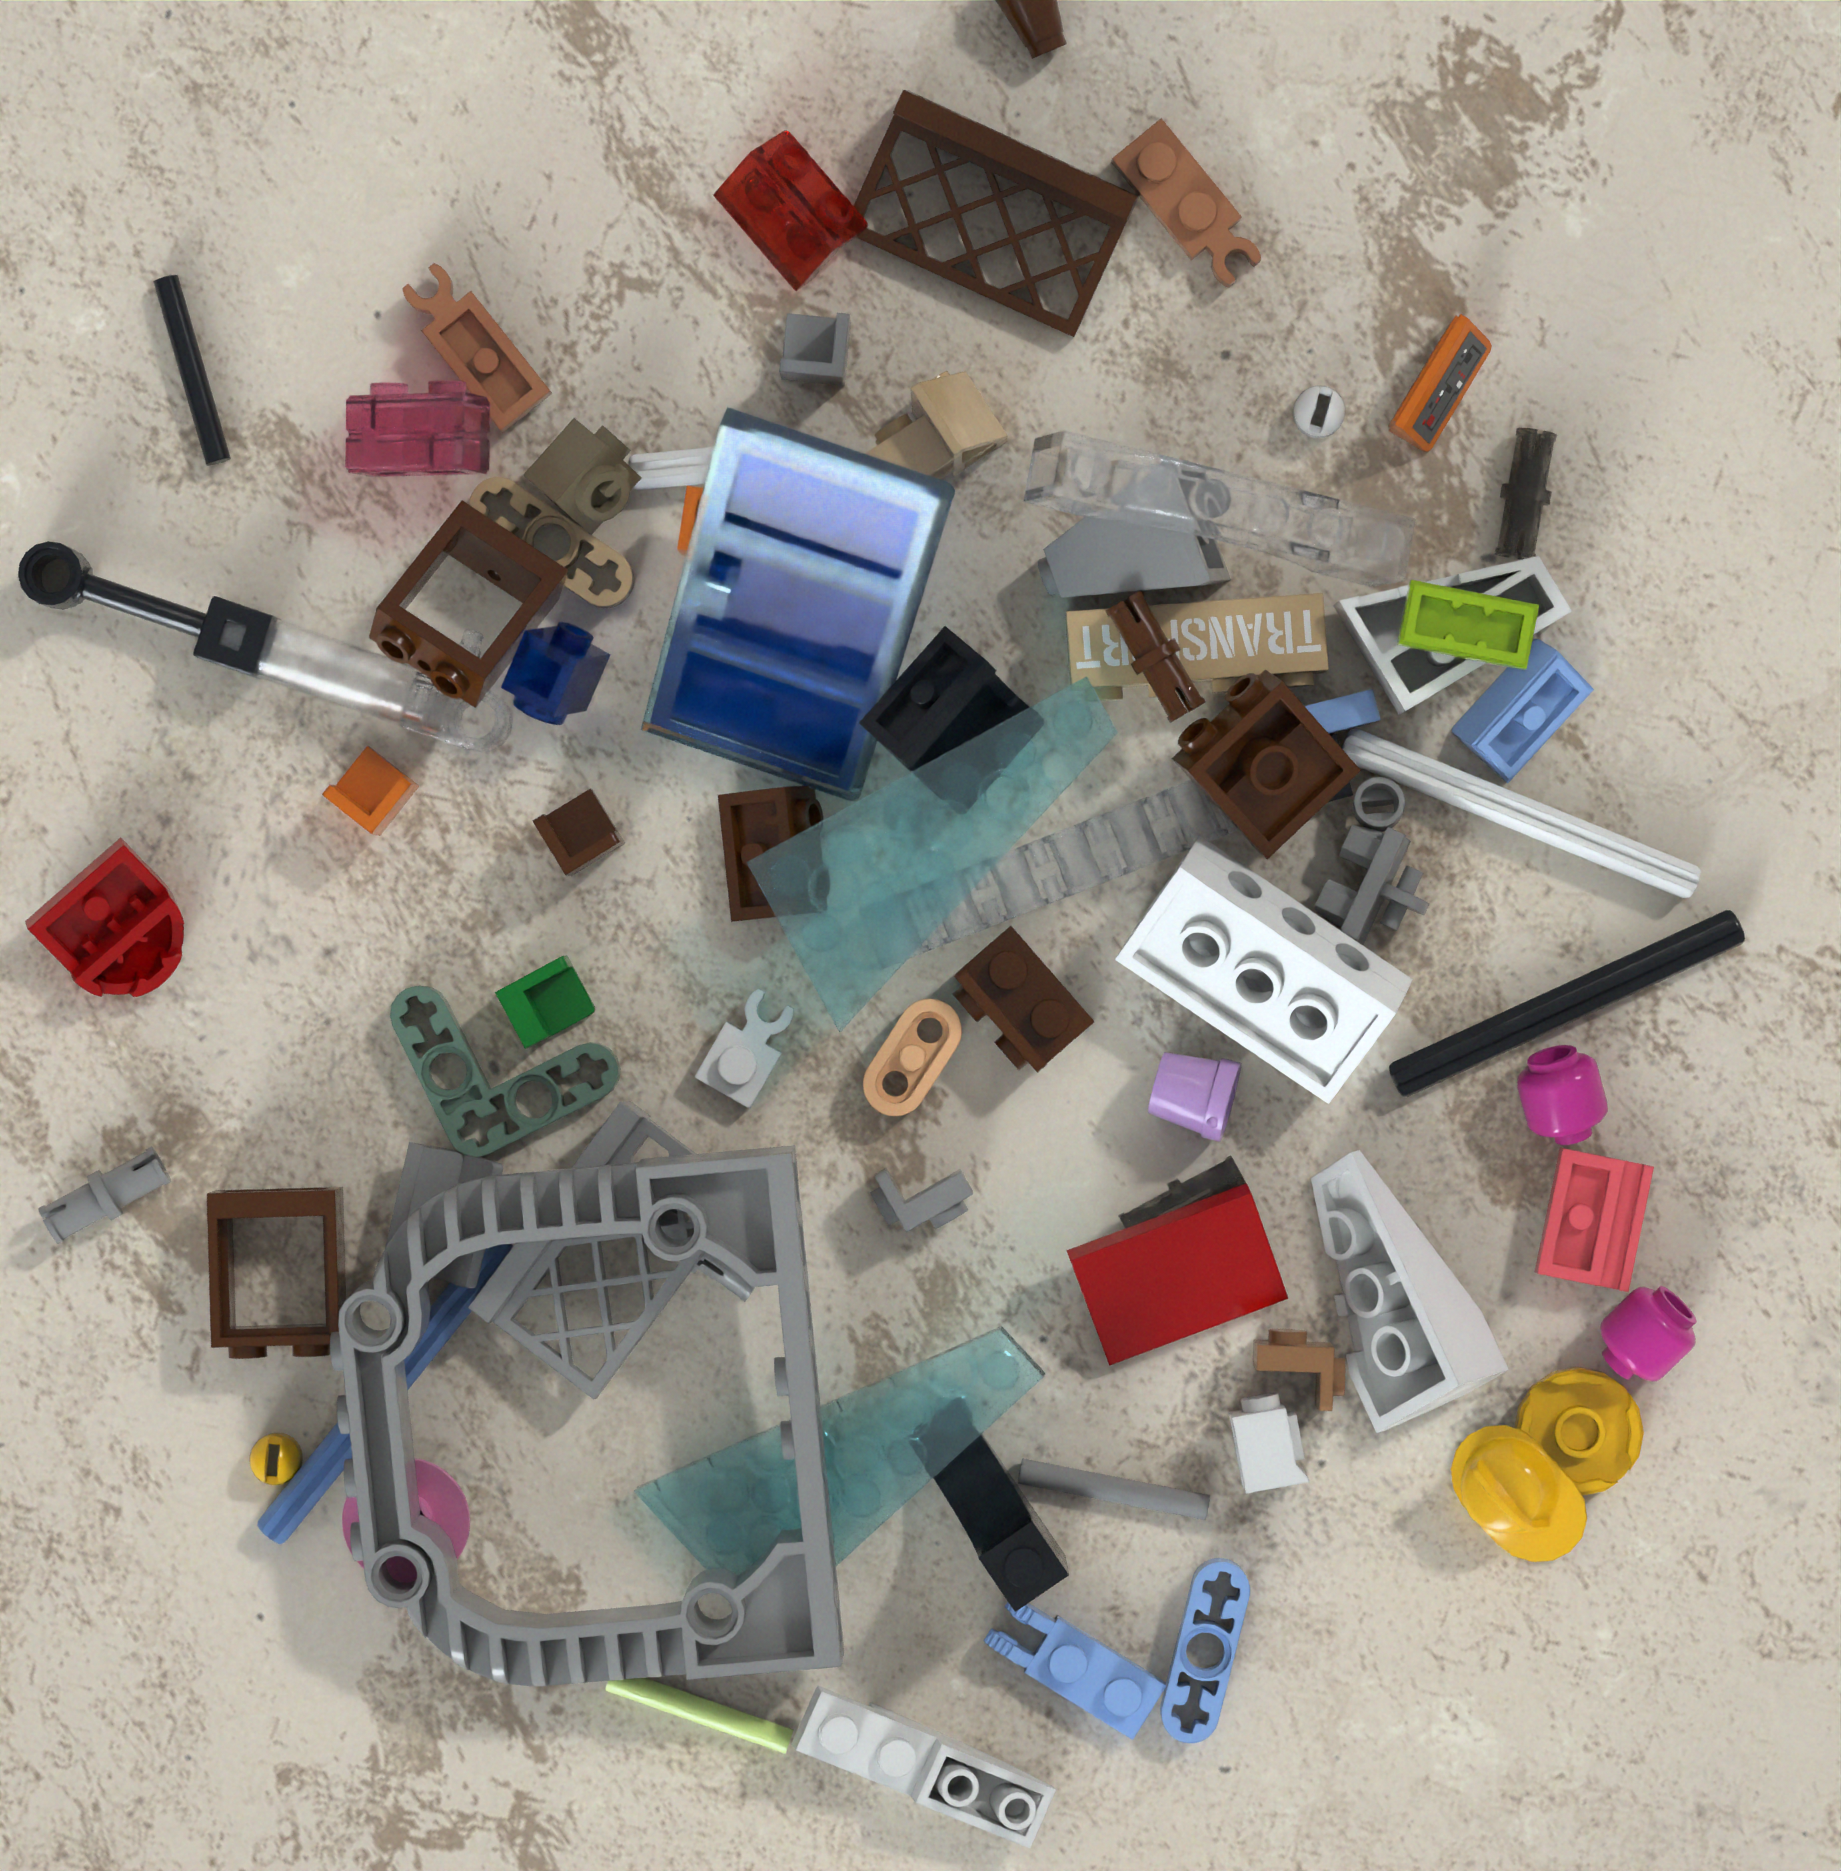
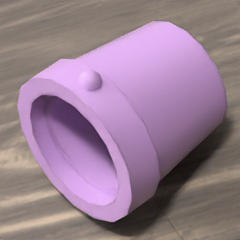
[1148,1052,1242,1142]

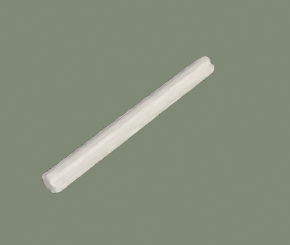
[1342,729,1701,898]

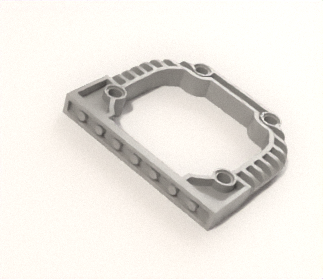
[330,1145,844,1686]

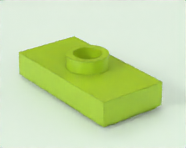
[1397,580,1539,670]

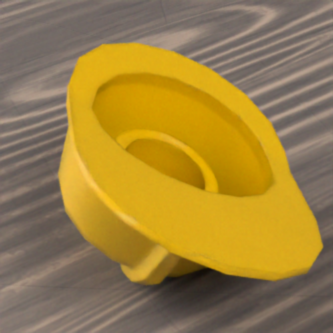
[1451,1425,1587,1562]

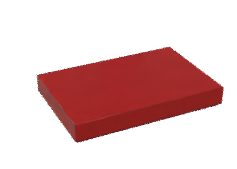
[1066,1183,1289,1366]

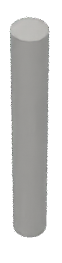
[1018,1458,1210,1520]

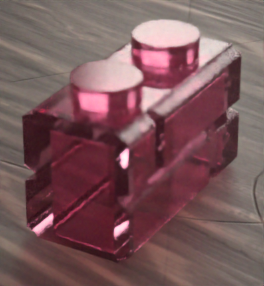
[345,380,490,477]

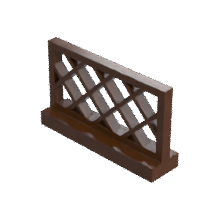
[843,90,1139,337]

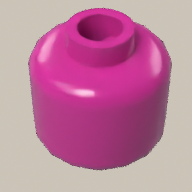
[1517,1045,1608,1145]
[1600,1286,1697,1382]

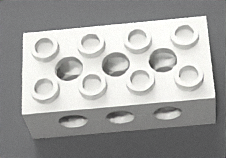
[1115,835,1413,1104]

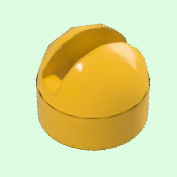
[249,1433,303,1485]

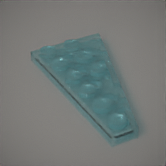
[746,676,1118,1033]

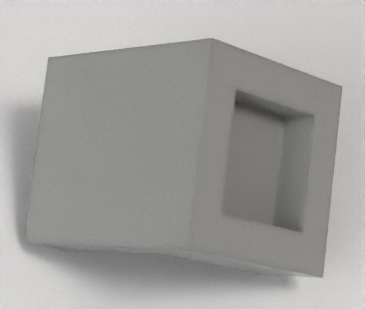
[779,313,851,386]

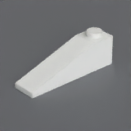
[1311,1150,1509,1433]

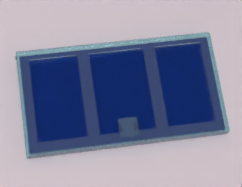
[641,407,955,801]

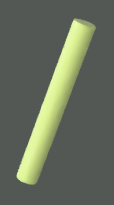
[605,1677,794,1754]

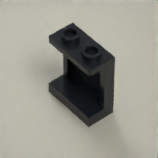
[859,626,1044,815]

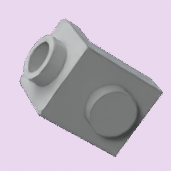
[870,1168,973,1232]

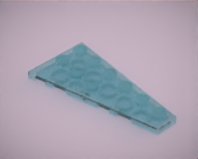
[634,1326,1045,1576]

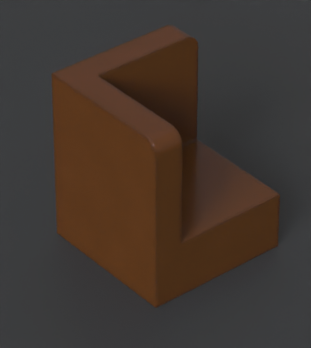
[533,788,625,876]

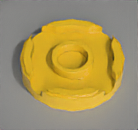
[1514,1367,1644,1496]

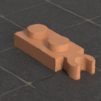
[1111,118,1261,288]
[402,263,552,433]

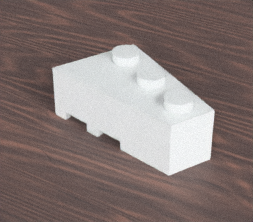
[1333,556,1572,715]

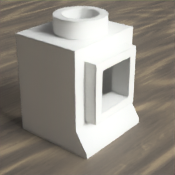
[1229,1392,1309,1494]

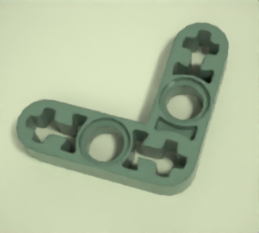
[390,985,621,1157]

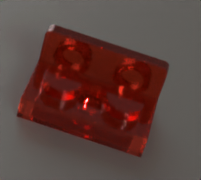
[713,130,868,291]

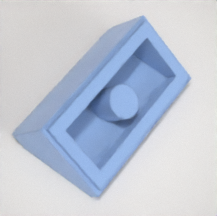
[1452,639,1594,783]

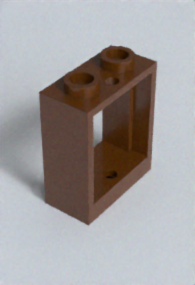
[369,500,569,708]
[207,1187,346,1359]

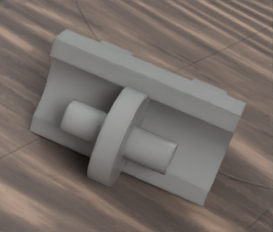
[1314,825,1429,945]

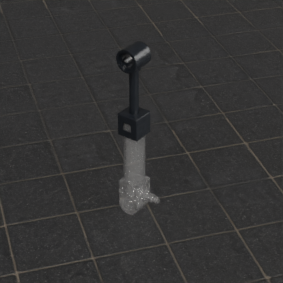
[18,541,513,753]

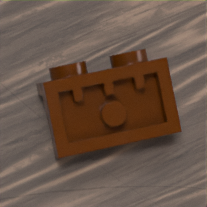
[718,785,830,922]
[952,926,1095,1073]

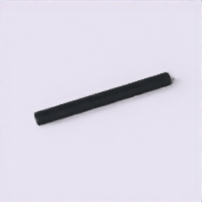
[1389,910,1745,1097]

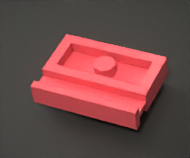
[1534,1147,1654,1292]

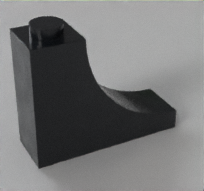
[906,1398,1069,1612]

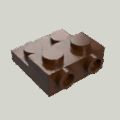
[1172,670,1361,859]

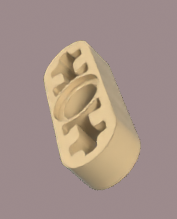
[469,477,634,608]

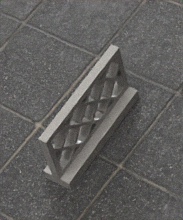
[468,1101,705,1399]

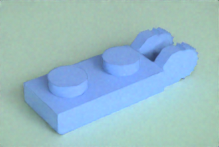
[984,1602,1166,1740]

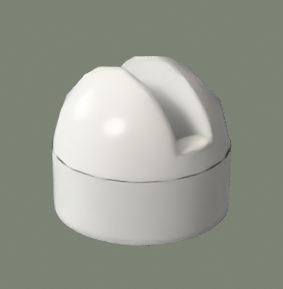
[1293,385,1345,438]

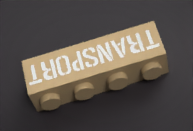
[1065,593,1329,702]

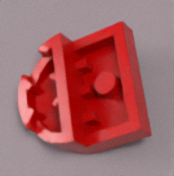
[25,837,184,997]

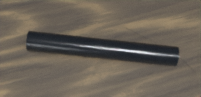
[153,275,231,466]

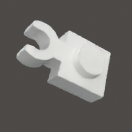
[695,989,794,1109]

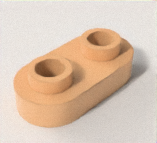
[863,998,962,1116]

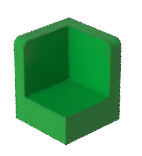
[495,955,595,1049]

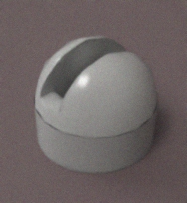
[1353,777,1405,832]

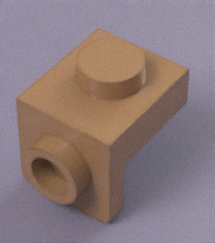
[1253,1329,1345,1411]

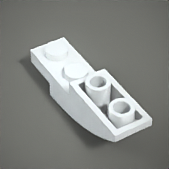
[791,1685,1056,1848]

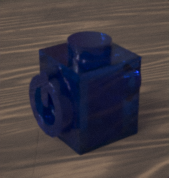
[501,622,611,725]

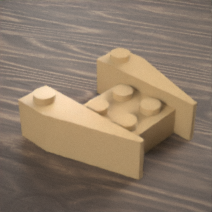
[750,371,1008,581]

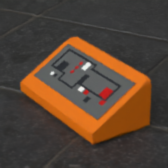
[1388,314,1492,452]

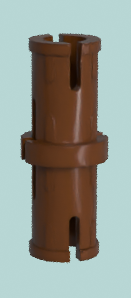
[1105,590,1206,723]

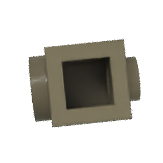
[524,418,642,535]

